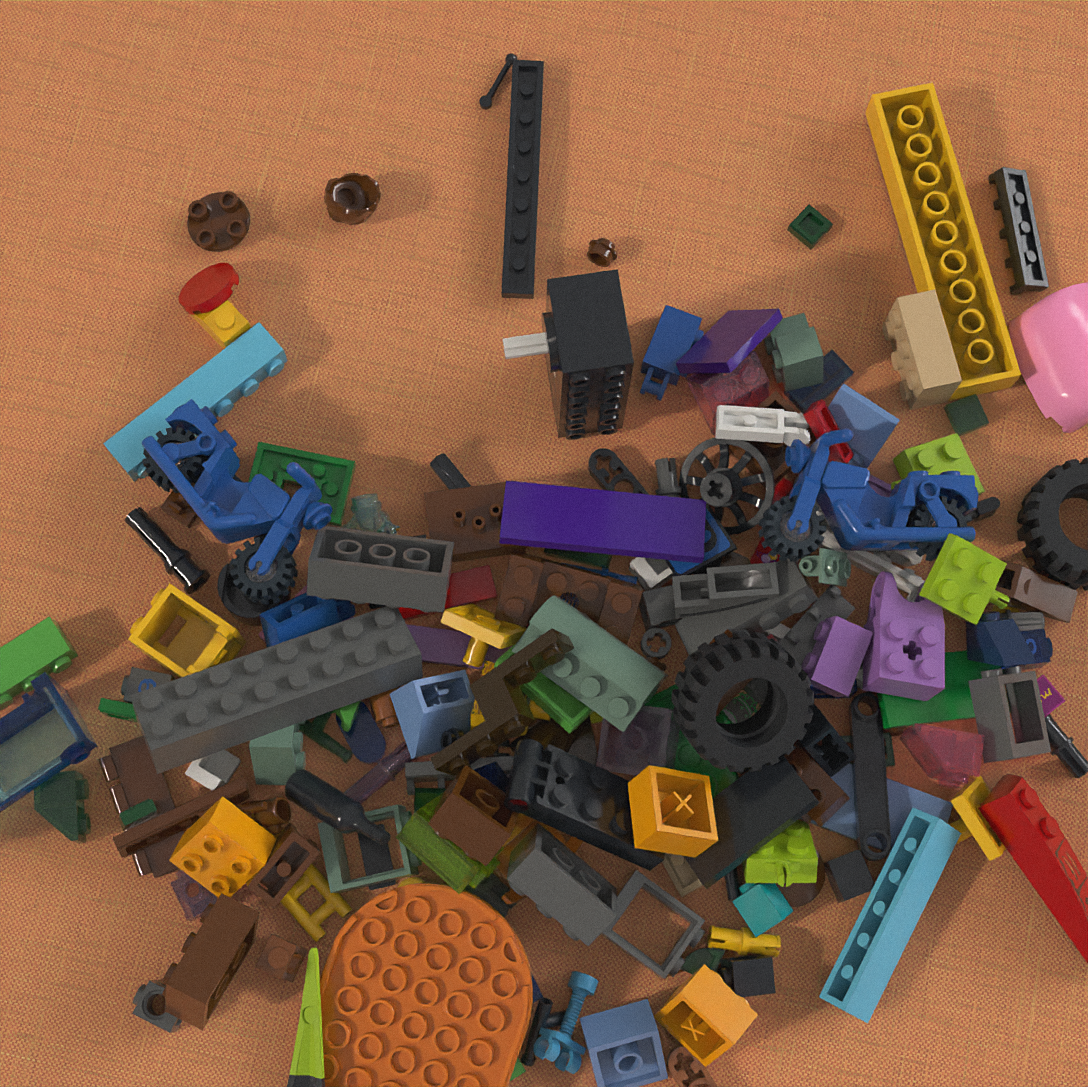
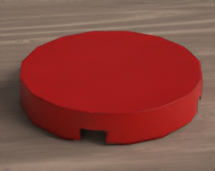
[178,263,239,315]

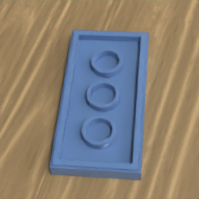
[800,764,953,854]

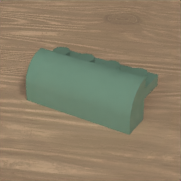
[512,595,668,732]

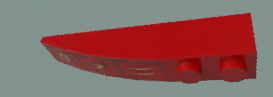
[978,774,1088,963]

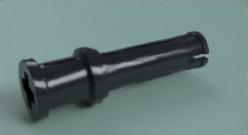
[125,507,210,594]

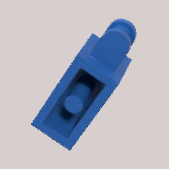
[640,305,705,401]
[259,592,356,648]

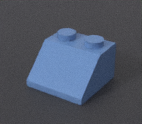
[828,383,900,469]
[579,999,668,1087]

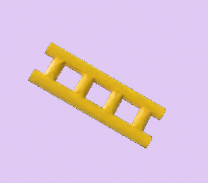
[251,814,353,943]

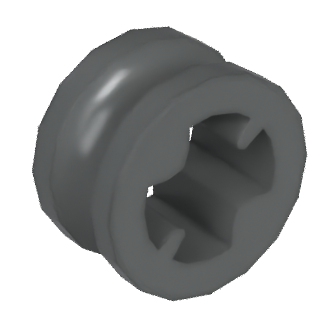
[641,628,671,660]

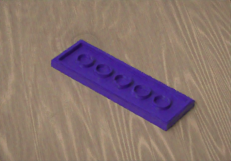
[499,480,706,563]

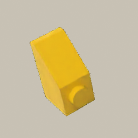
[191,300,251,349]

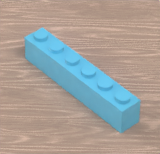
[103,322,288,482]
[819,808,961,1023]

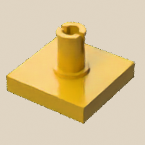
[441,604,527,667]
[949,775,1006,861]

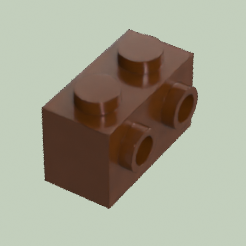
[784,744,850,827]

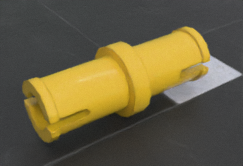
[707,925,781,958]

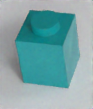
[732,883,794,937]

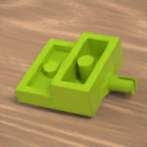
[891,433,985,496]
[919,533,1009,625]
[742,820,818,887]

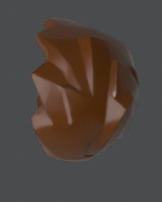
[324,173,381,225]

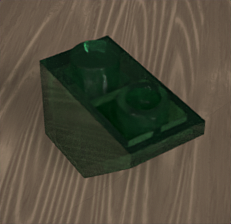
[33,771,91,844]

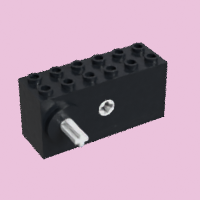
[503,269,634,440]

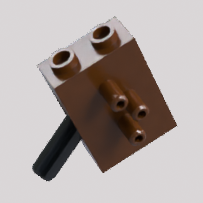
[424,453,526,562]

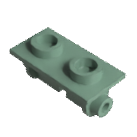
[799,548,851,587]

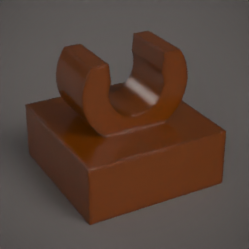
[160,491,198,528]

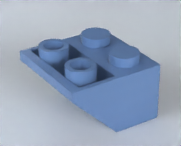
[390,670,475,759]

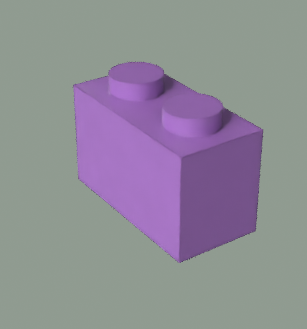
[802,616,873,697]

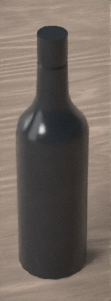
[285,769,391,846]

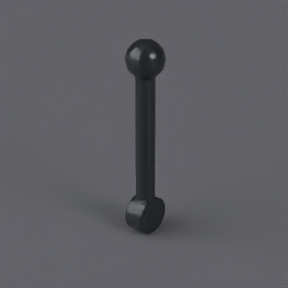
[479,53,517,110]

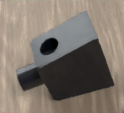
[798,703,857,777]

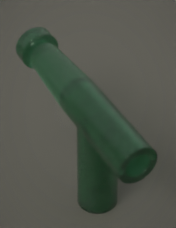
[299,711,354,764]

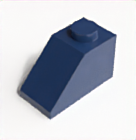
[965,611,1034,666]

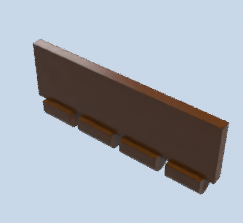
[98,736,184,878]

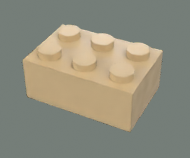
[883,290,962,410]

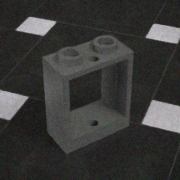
[968,666,1051,763]
[601,870,705,979]

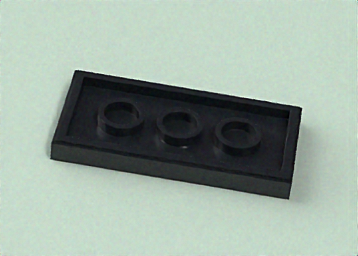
[683,754,820,889]

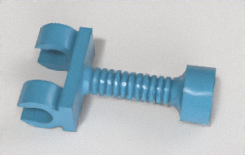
[533,971,599,1074]

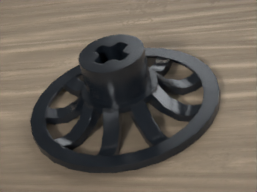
[679,438,775,535]

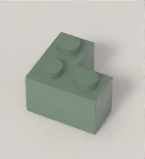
[763,313,823,393]
[249,720,306,785]

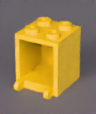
[128,583,246,678]

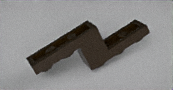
[431,628,574,776]

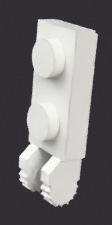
[715,405,810,446]

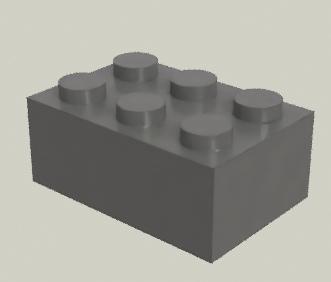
[507,823,617,947]

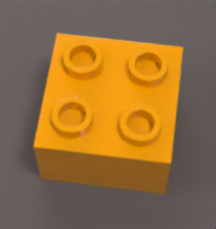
[628,765,718,858]
[169,796,277,898]
[654,964,758,1067]

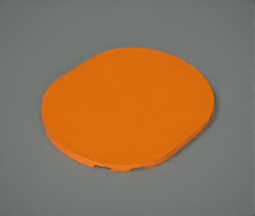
[320,883,533,1087]

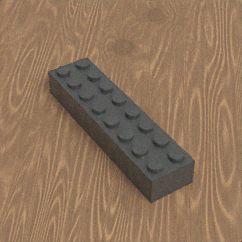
[130,606,423,774]

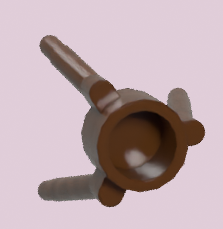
[198,796,291,835]

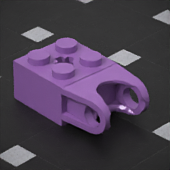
[862,571,945,701]

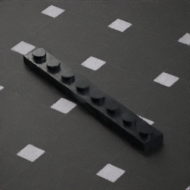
[501,60,544,299]

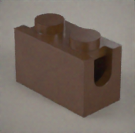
[246,823,321,908]

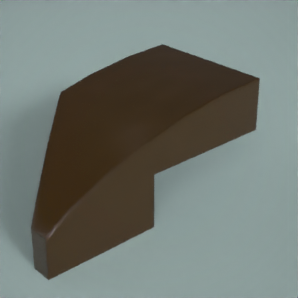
[510,720,577,753]

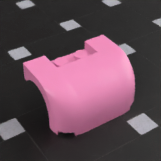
[1007,282,1088,433]

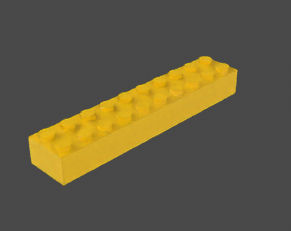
[865,82,1021,401]

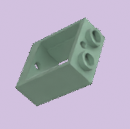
[317,804,422,893]

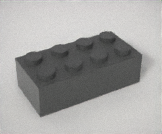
[307,526,454,613]

